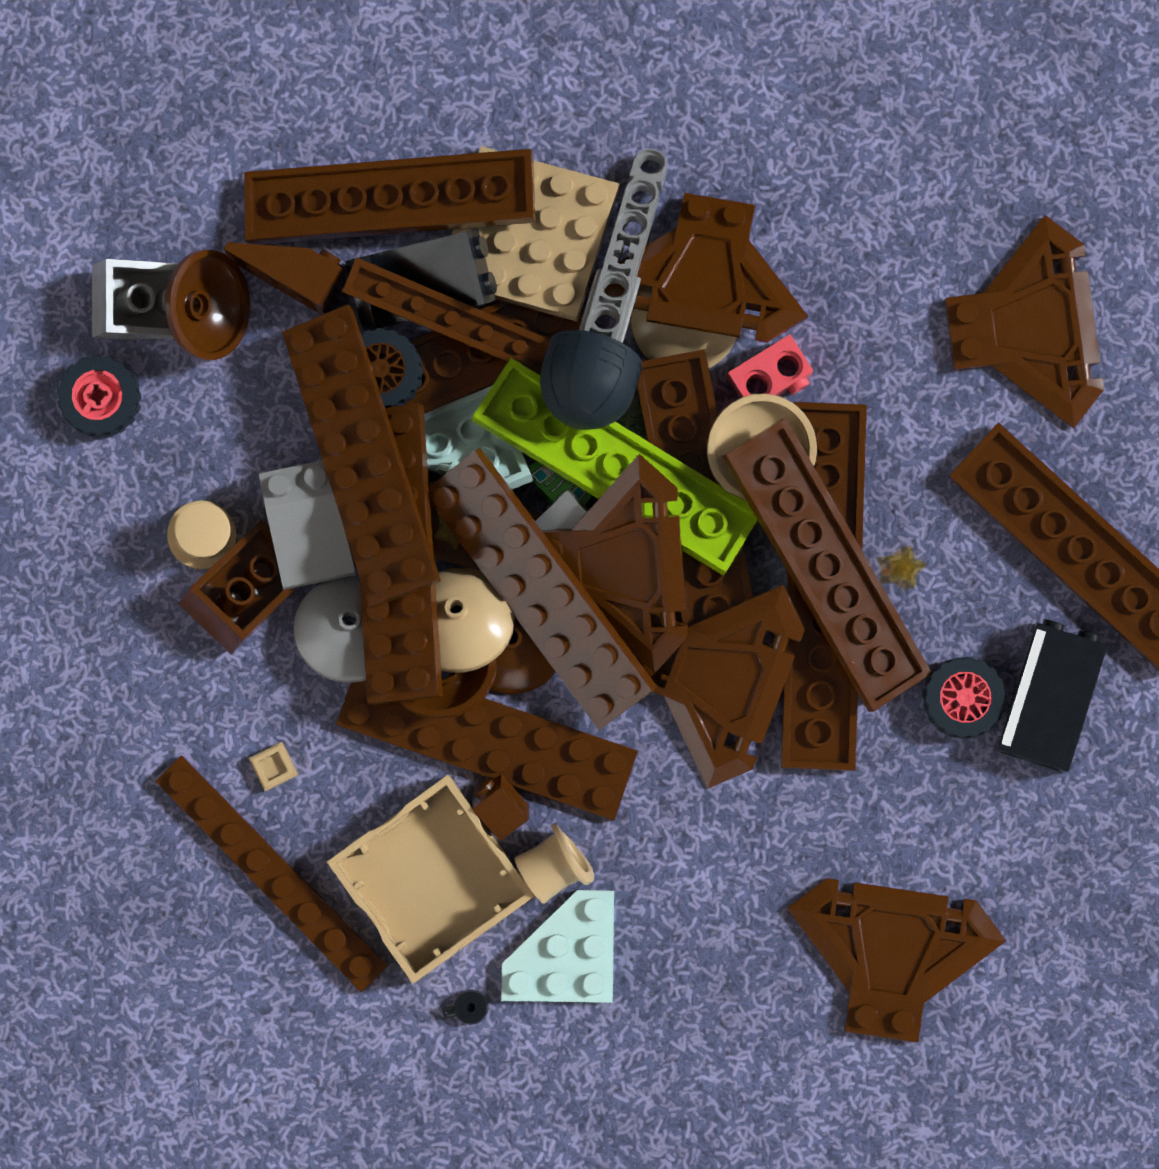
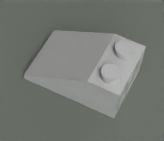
[92,259,178,340]
[259,460,356,590]

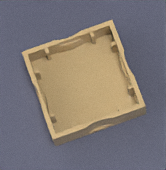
[327,775,535,984]

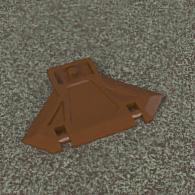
[592,193,808,343]
[944,215,1104,429]
[542,454,688,673]
[636,584,805,789]
[787,878,1006,1043]

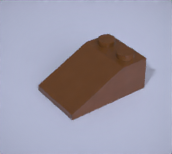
[224,242,347,315]
[178,519,298,655]

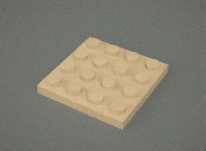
[452,146,620,322]

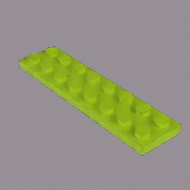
[471,358,758,576]

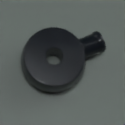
[442,989,489,1025]

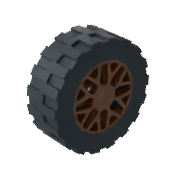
[362,328,423,408]

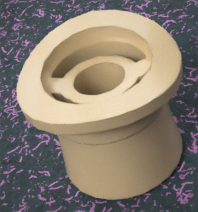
[167,500,236,570]
[515,823,594,904]

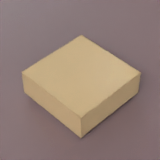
[249,742,299,791]

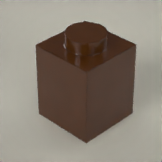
[472,774,529,841]

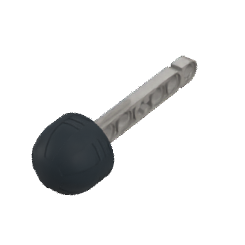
[540,149,667,430]

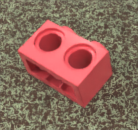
[727,334,813,398]

